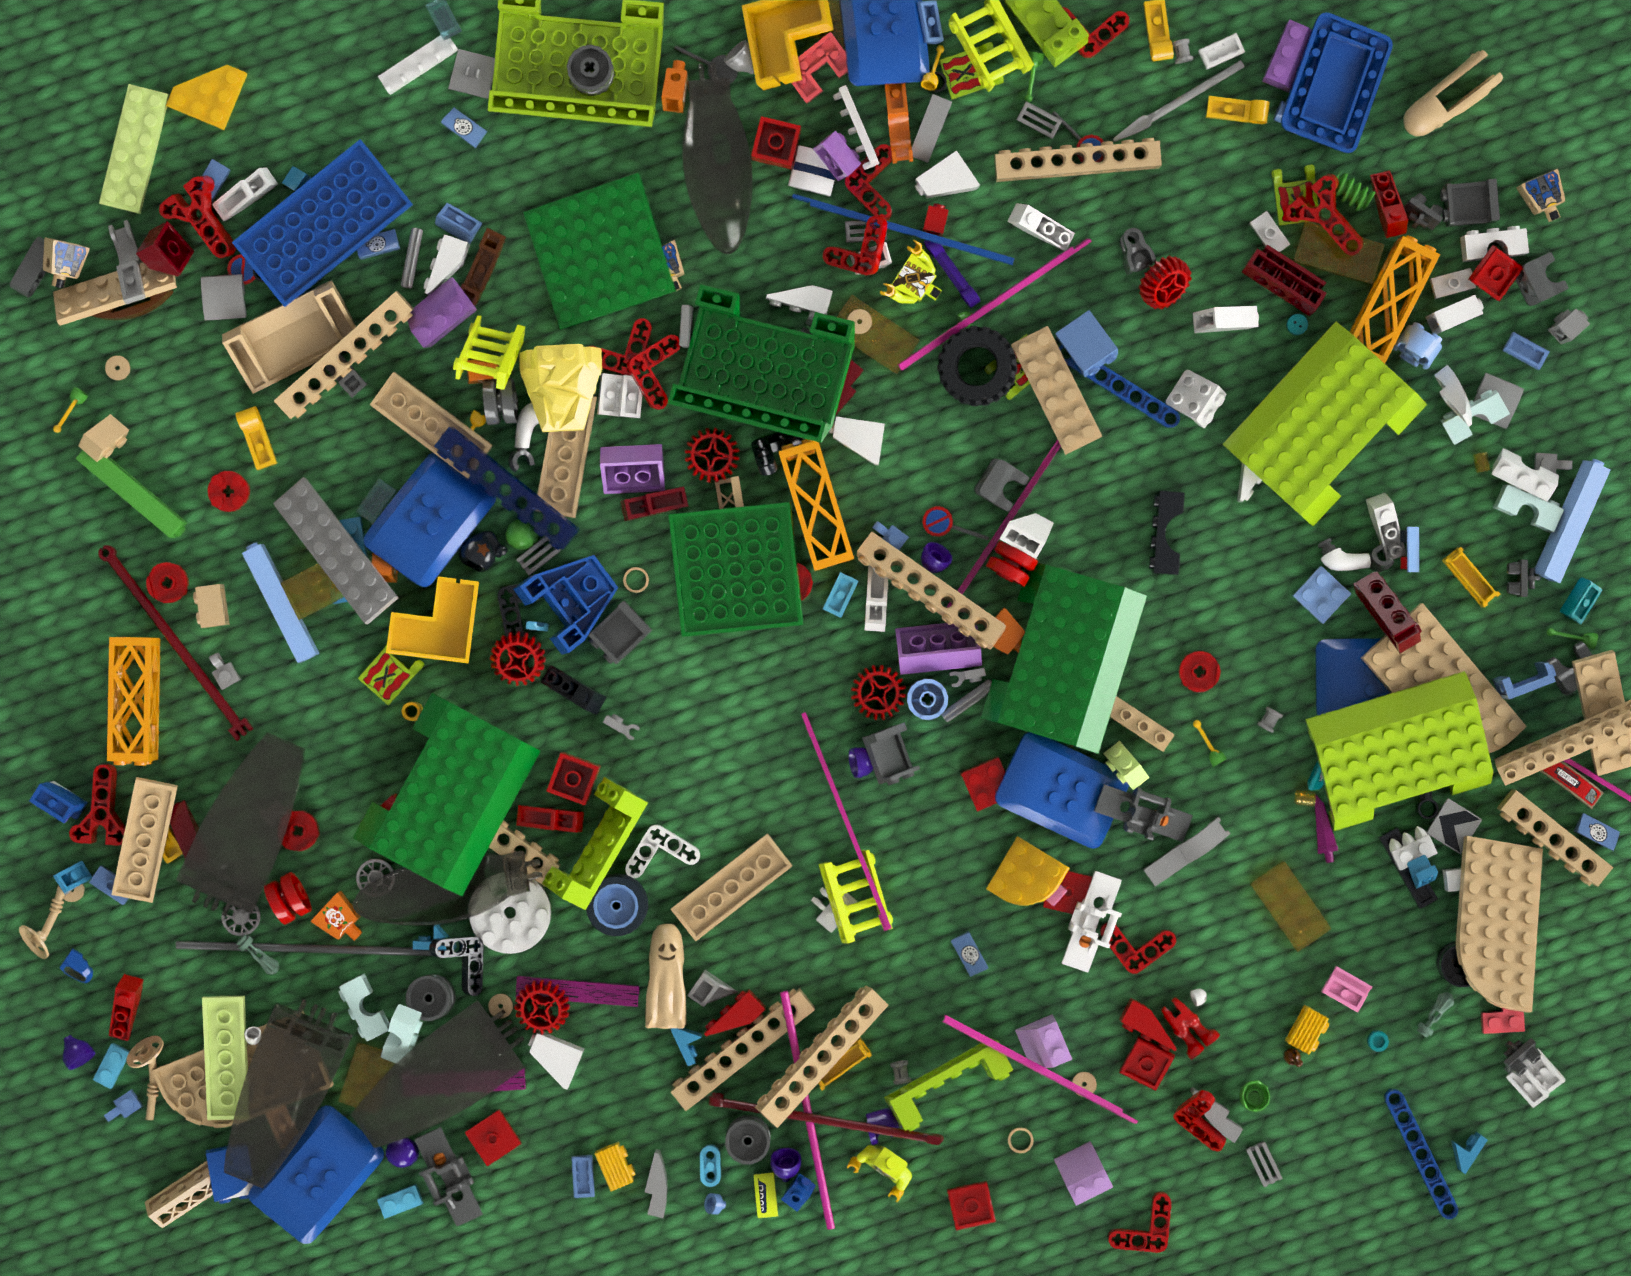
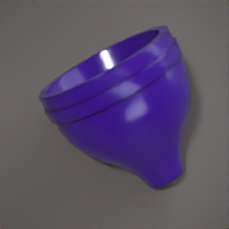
[921,542,952,573]
[848,747,873,778]
[62,1035,95,1070]
[770,1148,801,1182]

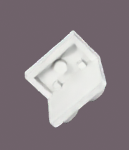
[1166,370,1227,429]

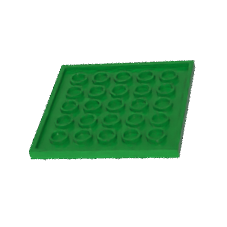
[523,173,676,330]
[668,502,804,637]

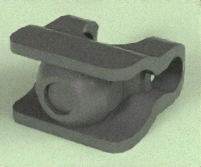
[1119,228,1156,275]
[1516,252,1569,306]
[974,459,1029,512]
[1546,641,1592,695]

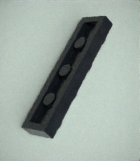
[1378,827,1438,909]

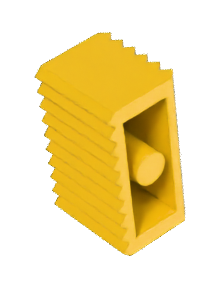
[1285,1005,1329,1054]
[595,1141,636,1191]

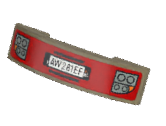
[1539,761,1604,809]

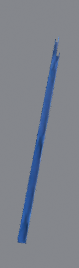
[792,194,1015,265]

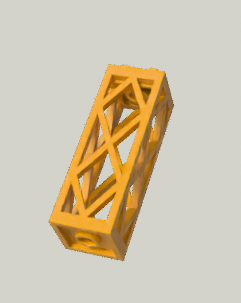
[1349,235,1440,364]
[778,439,854,571]
[107,637,160,766]

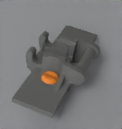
[1094,784,1193,842]
[414,1127,483,1226]

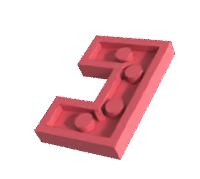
[792,32,847,104]
[1481,1008,1525,1034]

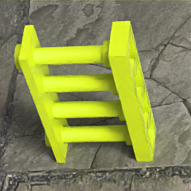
[948,0,1034,92]
[453,316,525,390]
[818,850,893,944]

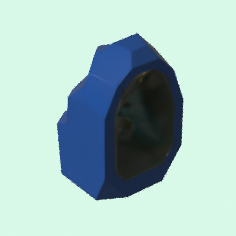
[60,948,93,983]

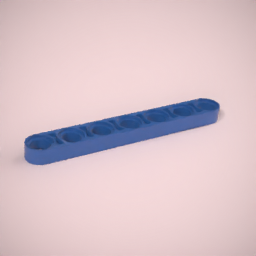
[1059,345,1180,428]
[1384,1089,1458,1219]

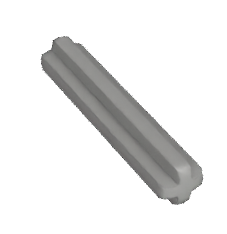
[401,228,423,288]
[941,680,992,722]

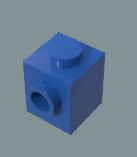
[781,1173,816,1212]

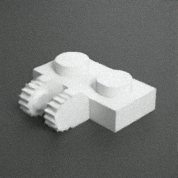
[811,887,858,933]

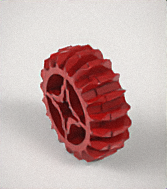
[1139,256,1192,310]
[685,427,740,483]
[490,631,546,686]
[851,665,906,720]
[514,979,570,1035]

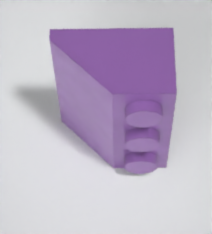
[1262,20,1312,93]
[407,277,477,348]
[600,444,665,494]

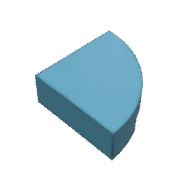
[526,621,549,631]

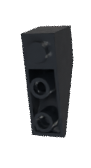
[541,665,607,715]

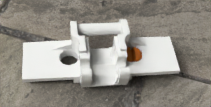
[1061,871,1122,972]

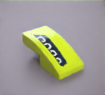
[754,1173,778,1218]

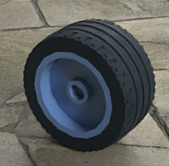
[586,873,648,936]

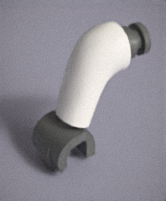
[508,403,539,472]
[1317,538,1395,572]

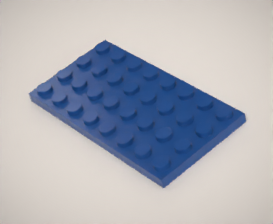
[232,139,413,307]

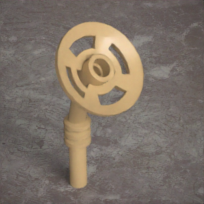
[19,885,64,959]
[126,1036,164,1120]

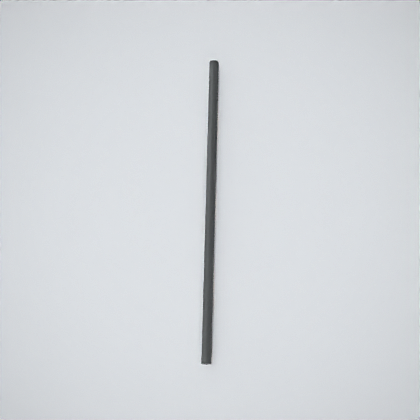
[176,941,439,956]

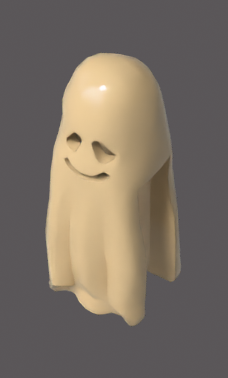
[1403,50,1503,137]
[645,924,686,1029]

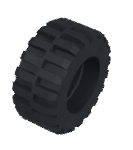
[937,326,1017,407]

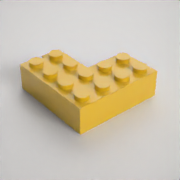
[742,0,834,90]
[386,576,479,663]

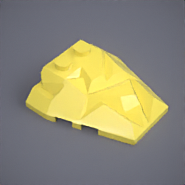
[519,344,602,432]

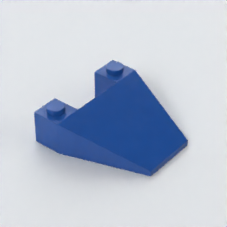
[513,555,618,655]

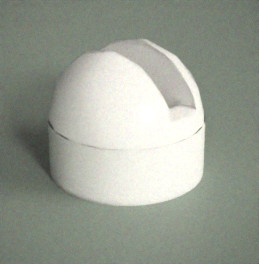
[1190,989,1207,1006]
[244,1027,262,1045]

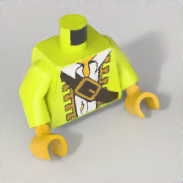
[880,240,942,304]
[847,1145,912,1202]

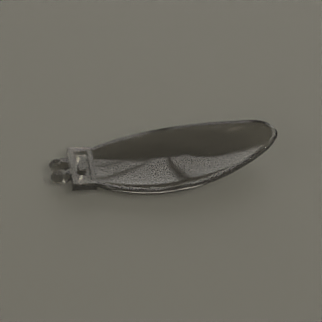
[682,63,752,254]
[353,851,543,926]

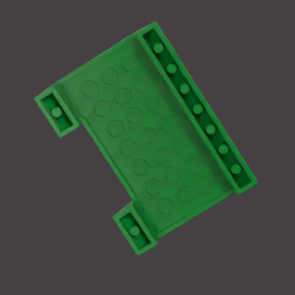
[668,284,855,443]
[981,563,1147,754]
[353,693,541,896]

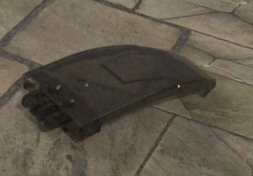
[176,732,305,916]
[224,999,353,1188]
[351,1000,525,1148]

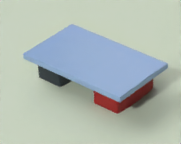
[1400,527,1419,572]

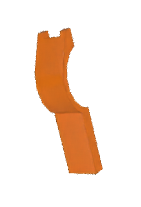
[884,83,913,164]

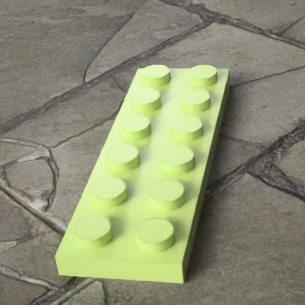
[99,84,170,214]
[202,996,250,1120]

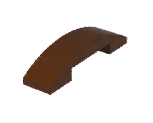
[461,228,506,307]
[92,289,174,321]

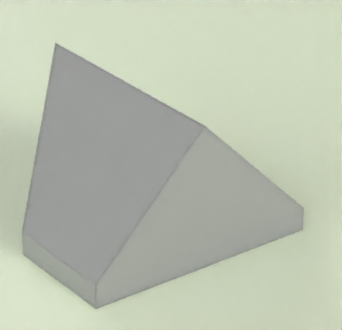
[687,970,738,1007]

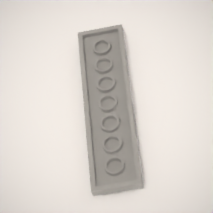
[273,477,398,625]

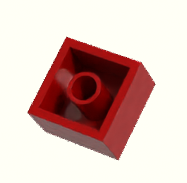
[751,116,801,170]
[547,752,601,805]
[960,756,1005,812]

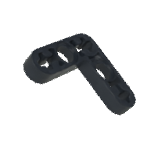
[751,432,805,476]
[498,584,544,638]
[429,936,484,996]

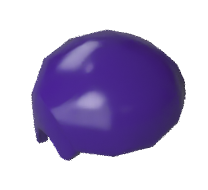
[385,1136,420,1168]

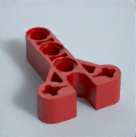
[1286,174,1363,255]
[159,175,236,258]
[69,763,126,846]

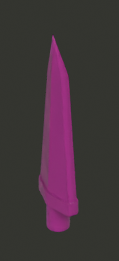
[1314,793,1339,863]

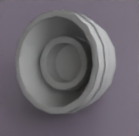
[724,40,754,75]

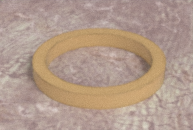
[623,567,649,593]
[1008,1127,1034,1153]

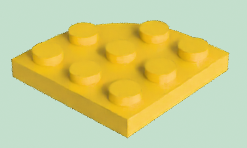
[986,836,1070,906]

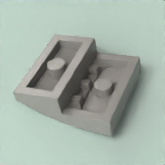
[201,274,247,321]
[1473,373,1524,429]

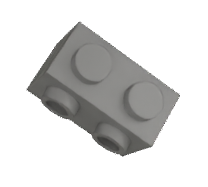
[1547,309,1590,345]

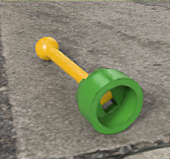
[53,387,88,433]
[1193,720,1227,767]

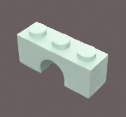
[1440,390,1510,445]
[1493,484,1564,533]
[339,973,390,1041]
[381,1004,423,1066]

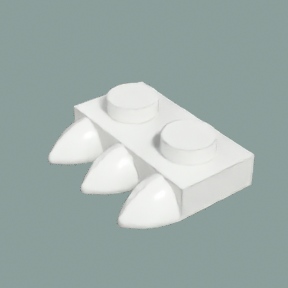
[1389,826,1438,871]

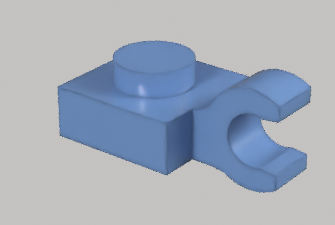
[872,521,909,550]
[104,1089,143,1122]

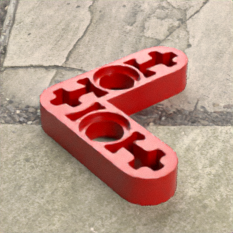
[1062,7,1130,58]
[845,144,892,221]
[823,216,887,275]
[588,318,652,376]
[627,335,681,410]
[1100,922,1176,974]
[1173,1090,1226,1151]
[1108,1192,1172,1253]

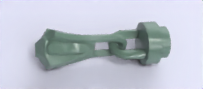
[236,934,279,975]
[1417,992,1454,1038]

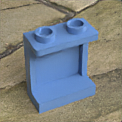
[1055,310,1118,377]
[1492,662,1556,699]

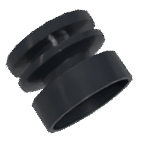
[1436,941,1470,987]

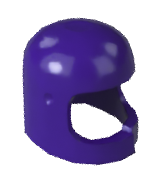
[866,1108,900,1146]

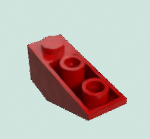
[1370,171,1408,238]
[109,974,144,1041]
[704,989,766,1036]
[1119,998,1177,1052]

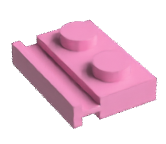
[1321,966,1372,1013]

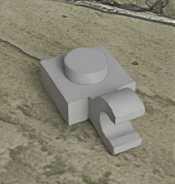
[1534,453,1573,474]
[209,653,241,690]
[949,667,986,687]
[603,713,640,740]

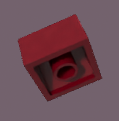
[136,221,194,277]

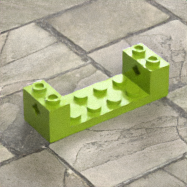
[1003,0,1089,68]
[542,777,648,910]
[884,1038,1013,1131]

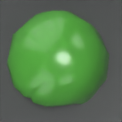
[505,519,539,550]
[1239,1080,1271,1112]

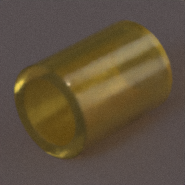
[1473,452,1491,473]
[1294,790,1316,806]

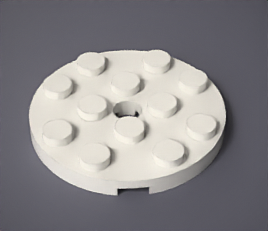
[469,871,551,954]

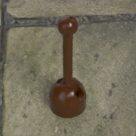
[1283,1048,1303,1067]

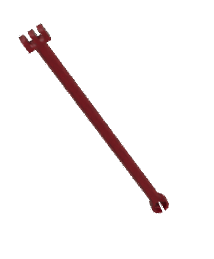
[98,545,254,741]
[708,1092,944,1145]

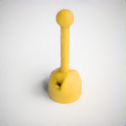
[921,45,944,91]
[470,410,486,431]

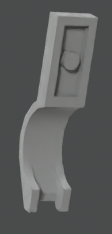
[108,220,146,304]
[1143,817,1230,887]

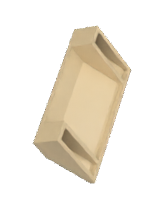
[222,280,362,394]

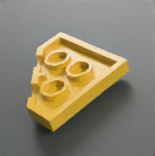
[166,65,247,130]

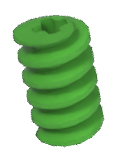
[1330,171,1375,212]

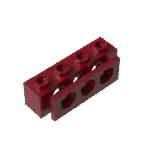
[1241,244,1327,316]
[1353,571,1422,654]

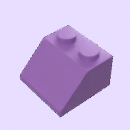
[813,131,861,181]

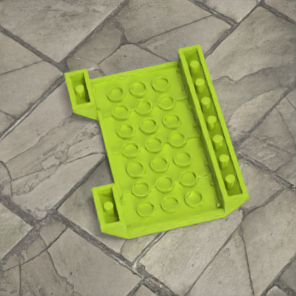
[488,0,664,127]
[1223,321,1427,526]
[1305,671,1493,831]

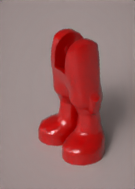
[1161,997,1220,1060]

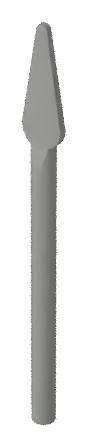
[1113,60,1244,142]

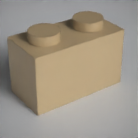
[79,414,129,462]
[193,584,230,628]

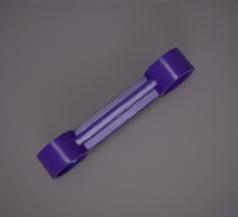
[923,240,981,309]

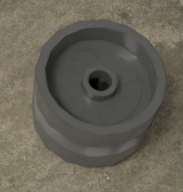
[567,45,615,96]
[483,378,518,425]
[405,974,456,1021]
[725,1115,771,1164]

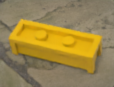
[1442,547,1501,608]
[818,1037,872,1091]

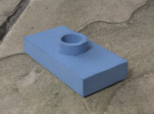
[199,159,231,203]
[1502,332,1550,370]
[89,865,129,905]
[571,1155,595,1198]

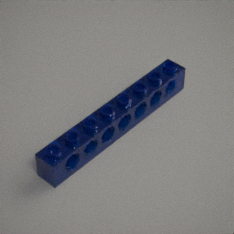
[434,426,581,550]

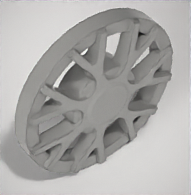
[356,859,395,897]
[221,897,261,936]

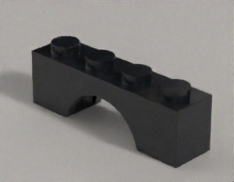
[1149,491,1185,575]

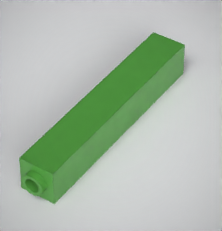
[75,450,187,538]

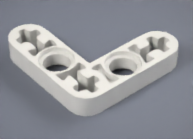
[625,825,700,878]

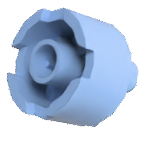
[1393,322,1442,369]
[907,678,948,720]

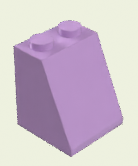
[1015,1014,1072,1068]
[1054,1141,1113,1206]

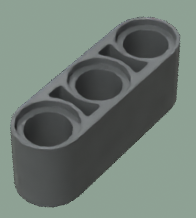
[10,236,46,298]

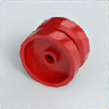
[985,540,1038,587]
[264,872,312,925]

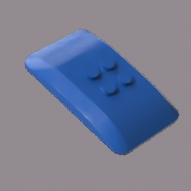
[839,0,930,86]
[1281,13,1393,153]
[364,453,496,587]
[1316,638,1390,715]
[995,732,1129,849]
[248,1105,384,1244]

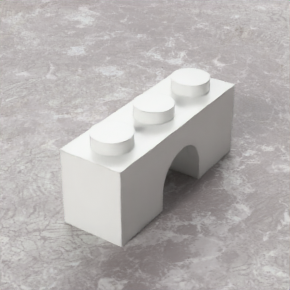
[1460,226,1529,262]
[1492,448,1559,502]

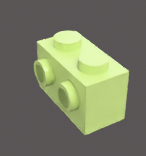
[1103,741,1149,790]

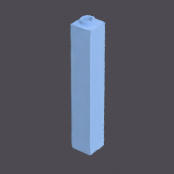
[1535,459,1610,583]
[242,542,320,663]

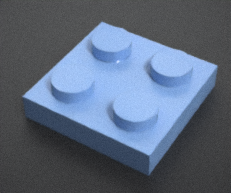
[1292,566,1351,624]

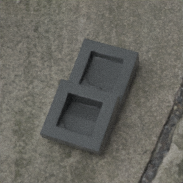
[325,353,367,398]

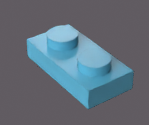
[823,572,858,618]
[93,1043,130,1089]
[377,1184,424,1219]

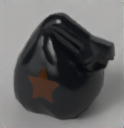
[459,530,508,572]

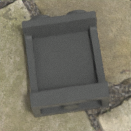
[1440,179,1500,227]
[588,601,653,664]
[862,722,920,786]

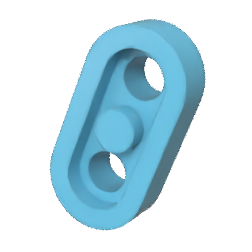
[700,1145,721,1187]

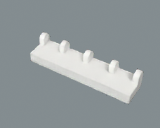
[378,33,458,95]
[833,85,879,170]

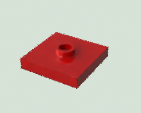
[1468,245,1523,302]
[1043,871,1092,914]
[1119,1036,1175,1091]
[465,1109,522,1166]
[947,1180,996,1231]

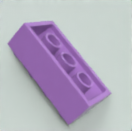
[895,623,982,675]

